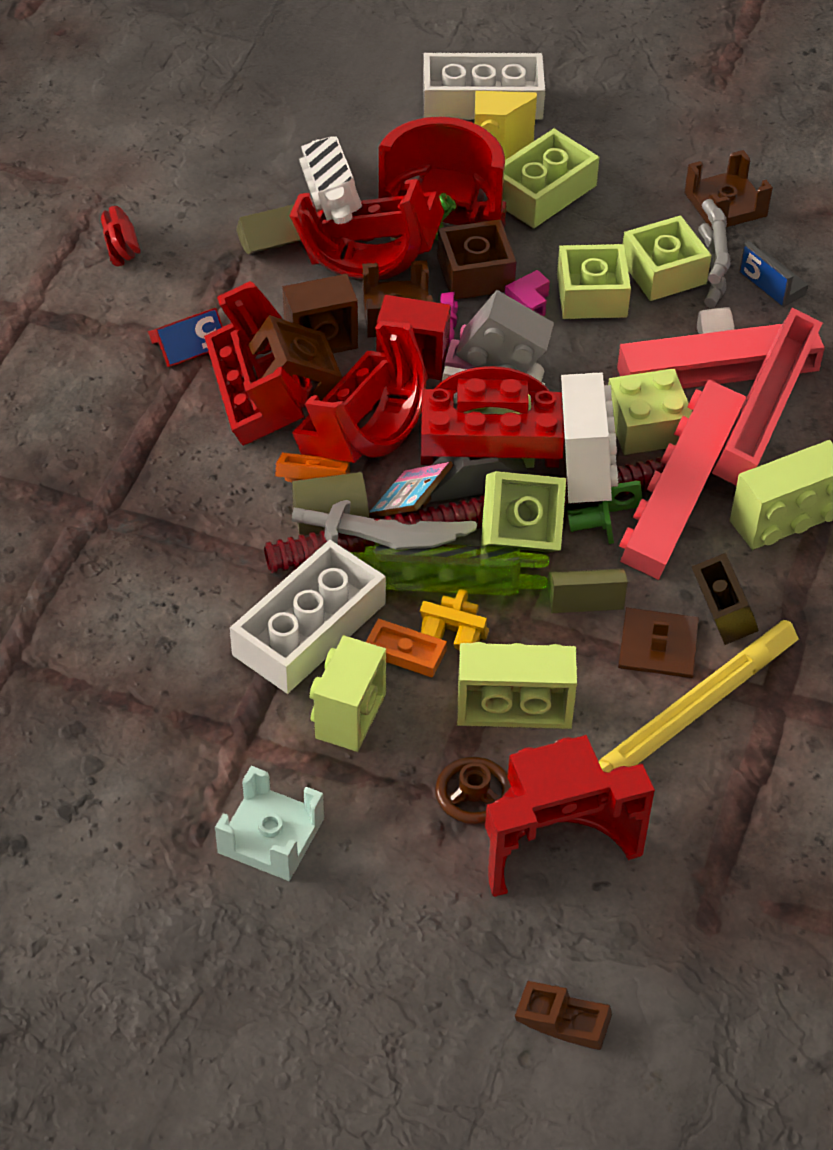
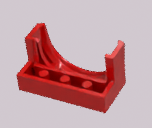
[289,179,444,281]
[204,281,312,446]
[292,320,429,463]
[421,366,565,468]

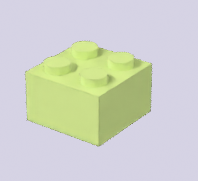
[623,215,712,301]
[557,244,631,319]
[608,368,692,455]
[481,471,566,552]
[310,635,386,752]

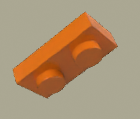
[275,453,351,482]
[366,618,447,678]

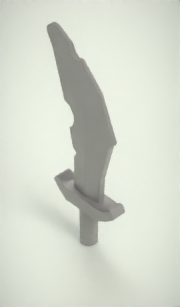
[292,500,477,550]

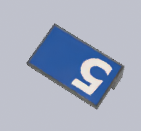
[739,241,808,307]

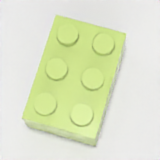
[503,128,599,228]
[730,440,833,550]
[457,642,577,729]

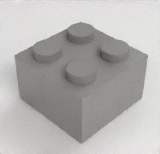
[456,290,554,373]

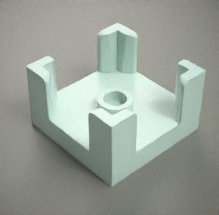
[215,766,324,881]

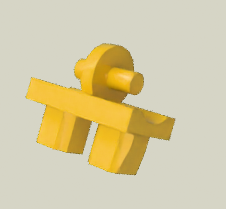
[420,589,489,651]

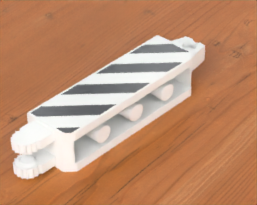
[299,136,362,225]

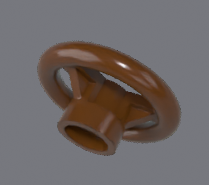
[435,757,511,824]

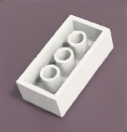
[423,53,545,120]
[561,372,618,503]
[230,540,386,694]

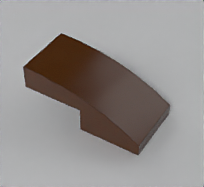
[515,981,612,1050]

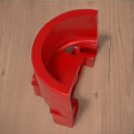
[379,117,507,228]
[485,735,655,897]

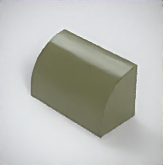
[236,204,301,254]
[292,472,369,536]
[547,569,628,613]

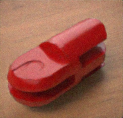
[101,205,141,267]

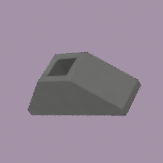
[430,457,528,502]

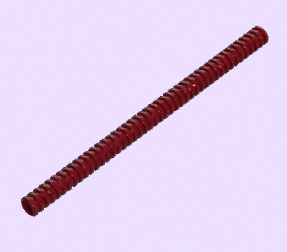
[264,446,724,574]

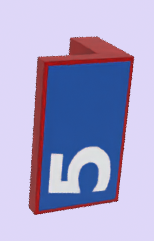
[148,308,223,367]

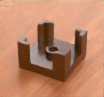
[684,150,773,230]
[362,260,433,338]
[248,315,342,401]

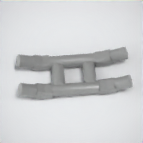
[698,199,731,308]

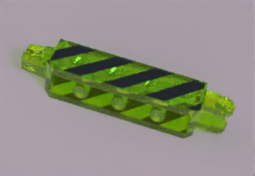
[350,542,549,596]

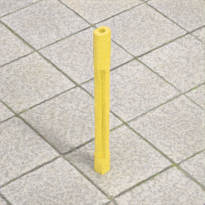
[599,620,799,772]

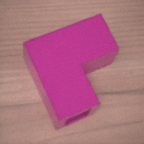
[505,270,550,316]

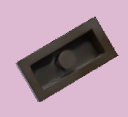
[692,553,759,645]

